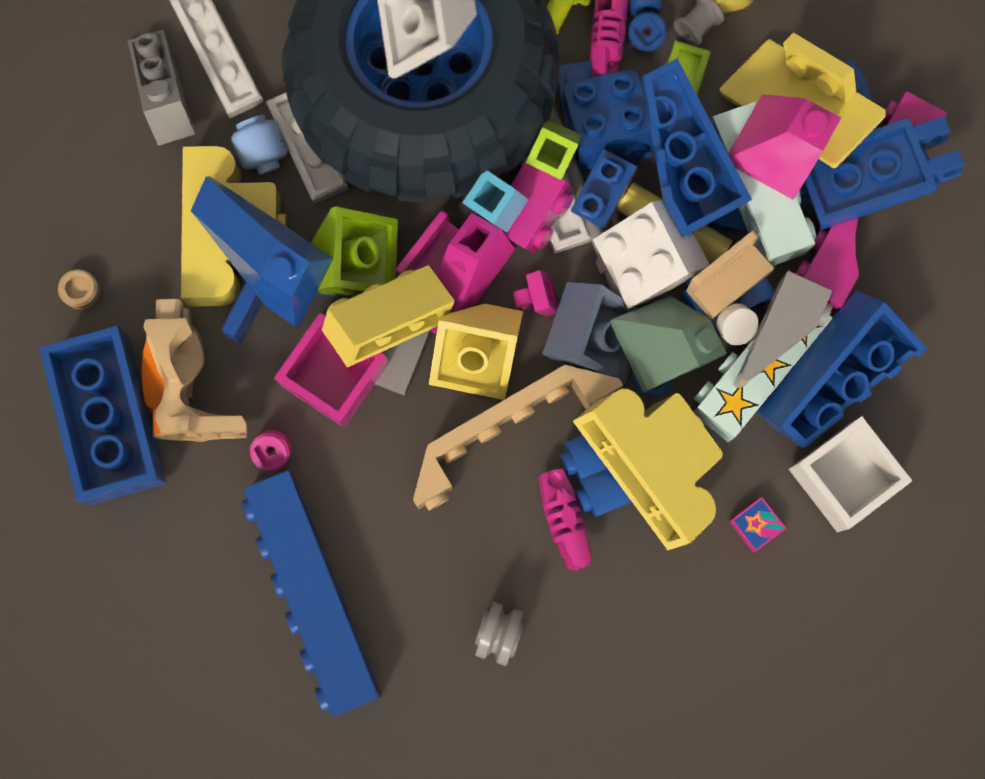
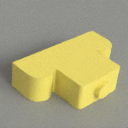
[181,146,288,307]
[573,389,723,550]

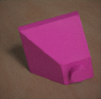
[728,94,841,200]

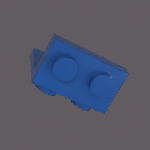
[563,70,653,171]

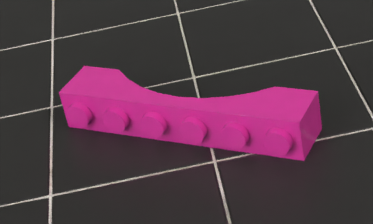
[794,91,947,316]

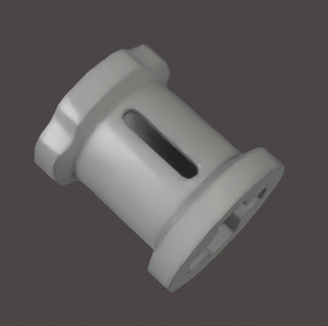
[674,0,724,47]

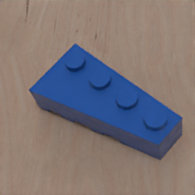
[756,291,928,448]

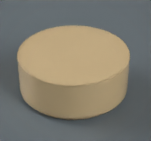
[58,269,100,310]

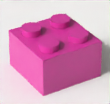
[274,313,389,429]

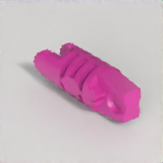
[590,0,628,77]
[538,468,593,571]

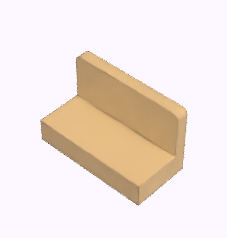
[686,231,774,321]

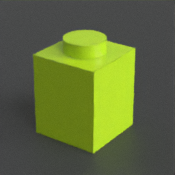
[526,120,581,180]

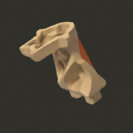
[141,299,248,442]

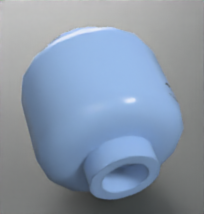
[231,115,288,175]

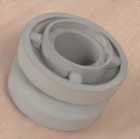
[474,601,524,666]

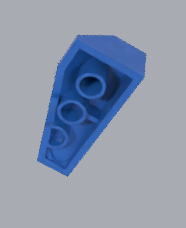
[191,176,333,327]

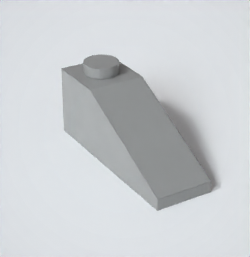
[733,271,833,389]

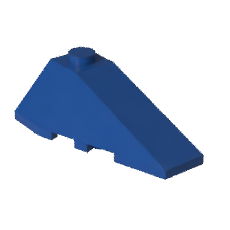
[641,58,752,237]

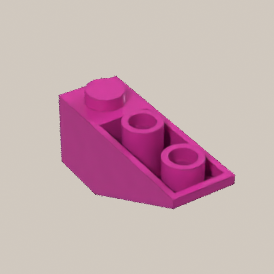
[430,213,515,335]

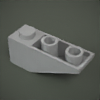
[128,30,195,146]

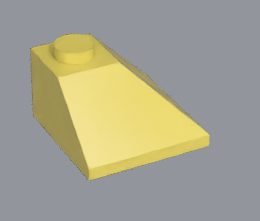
[429,304,523,400]

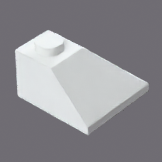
[378,0,477,78]

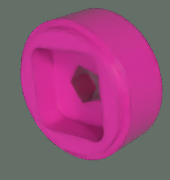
[250,430,292,471]

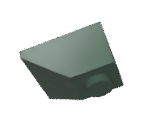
[610,296,727,393]

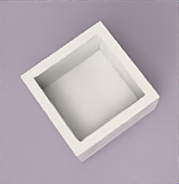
[593,200,710,309]
[789,416,912,532]

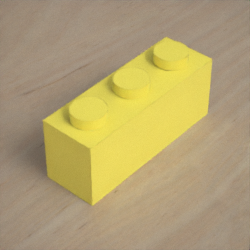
[322,265,455,367]

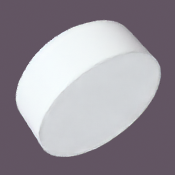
[716,304,758,345]

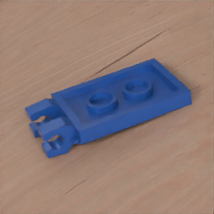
[804,117,964,230]

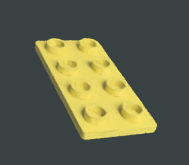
[719,32,886,168]

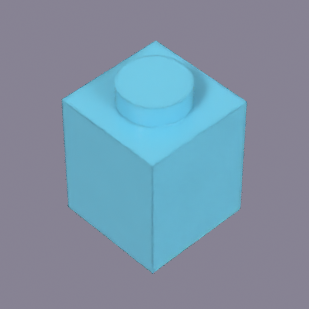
[462,171,529,232]

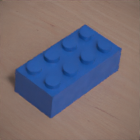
[39,325,167,506]

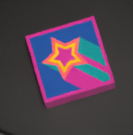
[729,497,787,553]

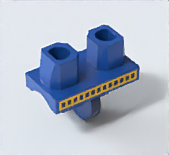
[571,149,639,230]

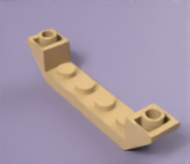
[413,365,623,511]

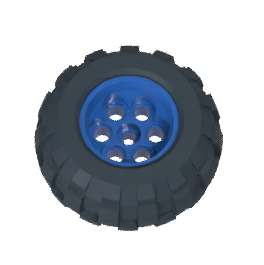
[282,0,560,202]

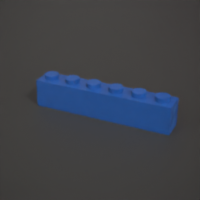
[241,470,381,718]

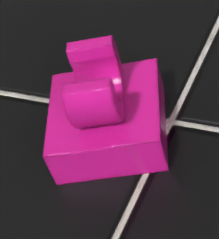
[513,270,559,317]

